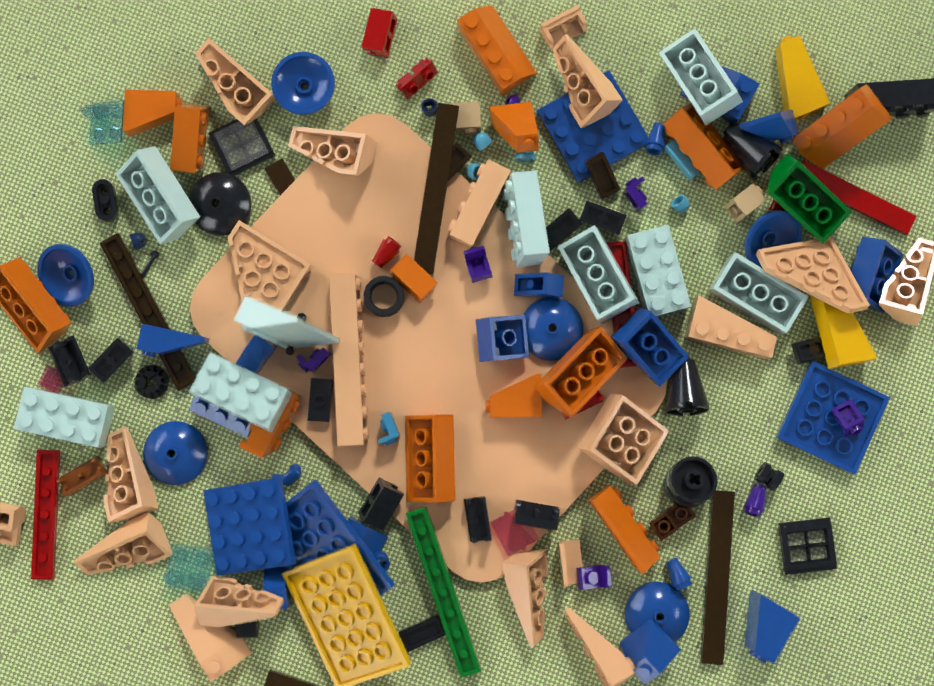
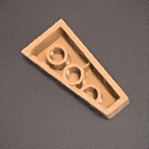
[684,295,777,359]

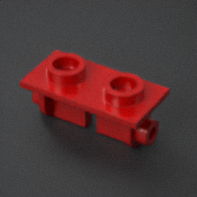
[395,58,438,100]

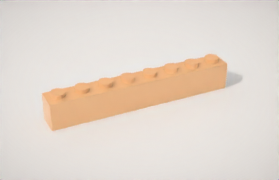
[329,273,369,446]

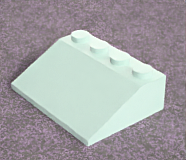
[234,296,340,349]

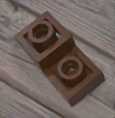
[649,504,696,541]

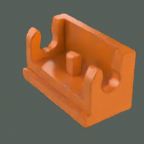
[389,253,438,303]

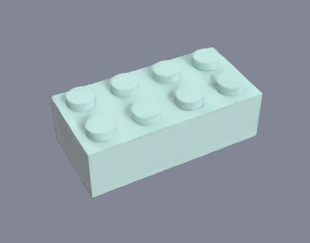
[659,28,743,126]
[116,146,200,244]
[502,170,550,267]
[624,224,691,317]
[558,225,639,324]
[708,252,809,335]
[189,352,292,433]
[14,387,115,447]

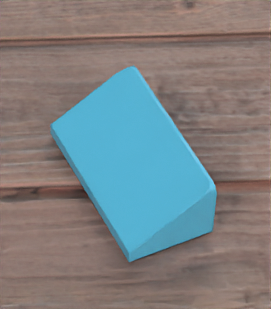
[665,139,701,181]

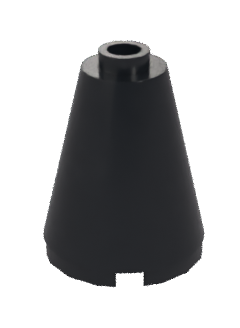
[723,124,783,180]
[666,356,709,416]

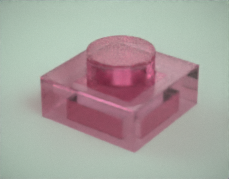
[37,365,63,393]

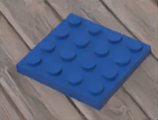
[536,70,648,183]
[775,361,890,475]
[203,477,296,575]

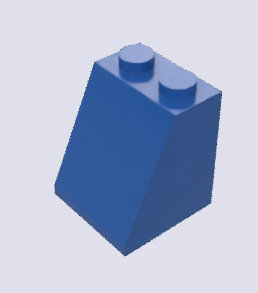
[745,590,800,664]

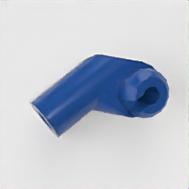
[272,464,302,486]

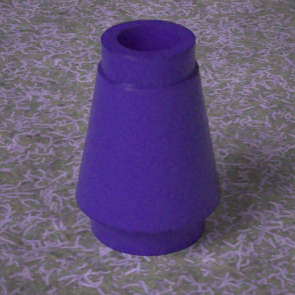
[743,484,767,517]

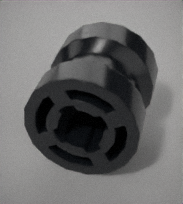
[754,462,784,491]

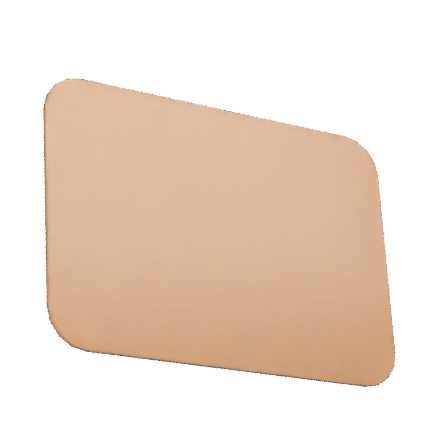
[190,113,668,583]

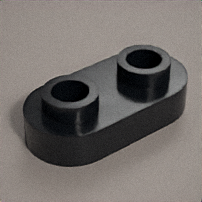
[92,179,119,222]

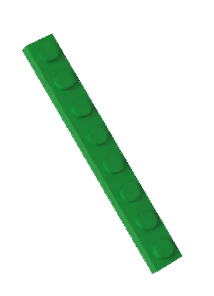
[405,506,482,678]

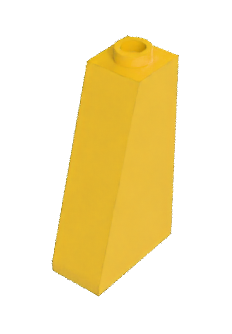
[775,35,830,121]
[810,295,877,369]

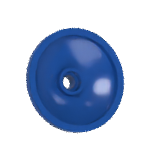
[271,52,335,115]
[745,210,802,269]
[37,244,94,307]
[523,298,583,361]
[143,421,208,485]
[625,582,690,642]

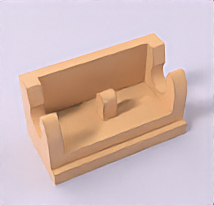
[539,5,587,50]

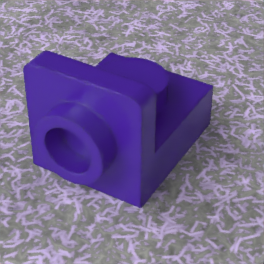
[623,177,648,213]
[296,347,332,373]
[831,399,865,437]
[576,565,612,590]

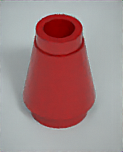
[372,236,402,268]

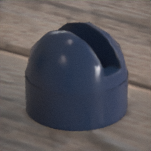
[421,98,438,117]
[130,232,147,251]

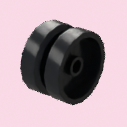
[664,456,718,508]

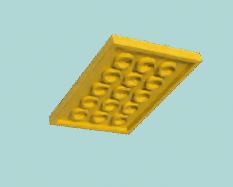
[282,544,412,686]

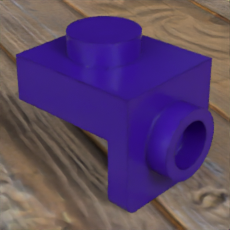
[464,246,493,283]

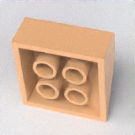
[578,394,669,485]

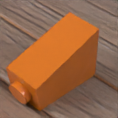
[123,89,183,136]
[490,102,539,153]
[485,373,542,418]

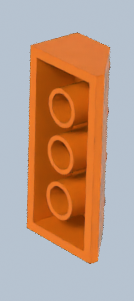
[457,5,537,96]
[791,84,893,169]
[663,104,743,190]
[0,257,72,354]
[534,326,628,417]
[405,414,455,503]
[588,485,660,575]

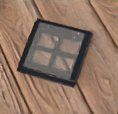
[208,118,276,176]
[778,517,837,575]

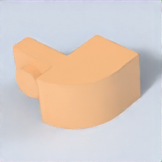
[0,502,26,547]

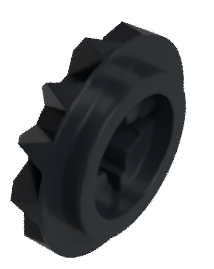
[134,365,169,399]

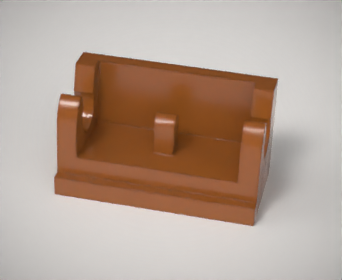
[57,455,108,497]

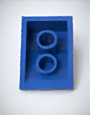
[680,66,760,126]
[611,308,689,387]

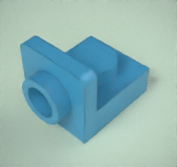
[378,412,400,446]

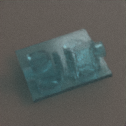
[82,100,124,145]
[163,543,213,592]

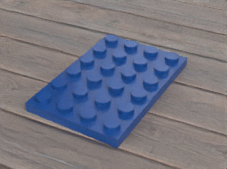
[284,479,396,596]

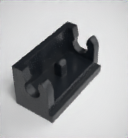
[579,201,627,235]
[48,335,90,387]
[87,336,134,383]
[358,477,404,531]
[464,496,492,543]
[512,499,560,531]

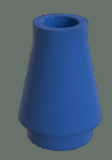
[644,122,665,155]
[666,557,692,591]

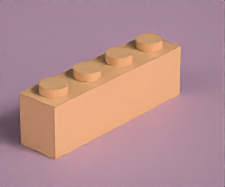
[448,159,511,248]

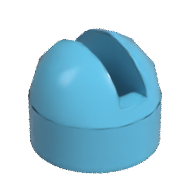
[473,132,492,151]
[466,163,481,181]
[671,195,690,213]

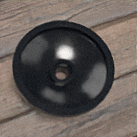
[189,172,252,236]

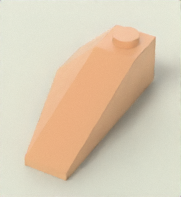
[553,34,623,128]
[195,38,276,126]
[288,126,377,176]
[879,238,934,326]
[104,426,159,522]
[74,511,172,575]
[502,549,548,647]
[194,576,284,627]
[169,593,252,682]
[564,608,635,686]

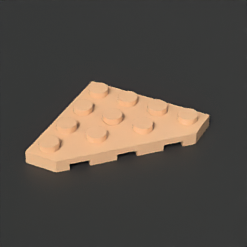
[228,220,312,311]
[755,236,869,313]

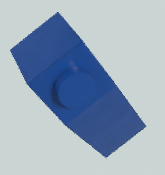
[136,324,209,357]
[236,335,278,375]

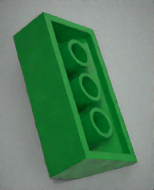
[766,154,852,244]

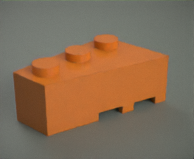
[170,104,211,173]
[239,384,301,458]

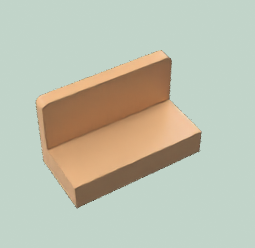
[558,539,583,587]

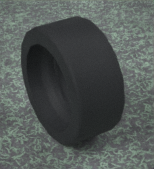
[363,276,405,317]

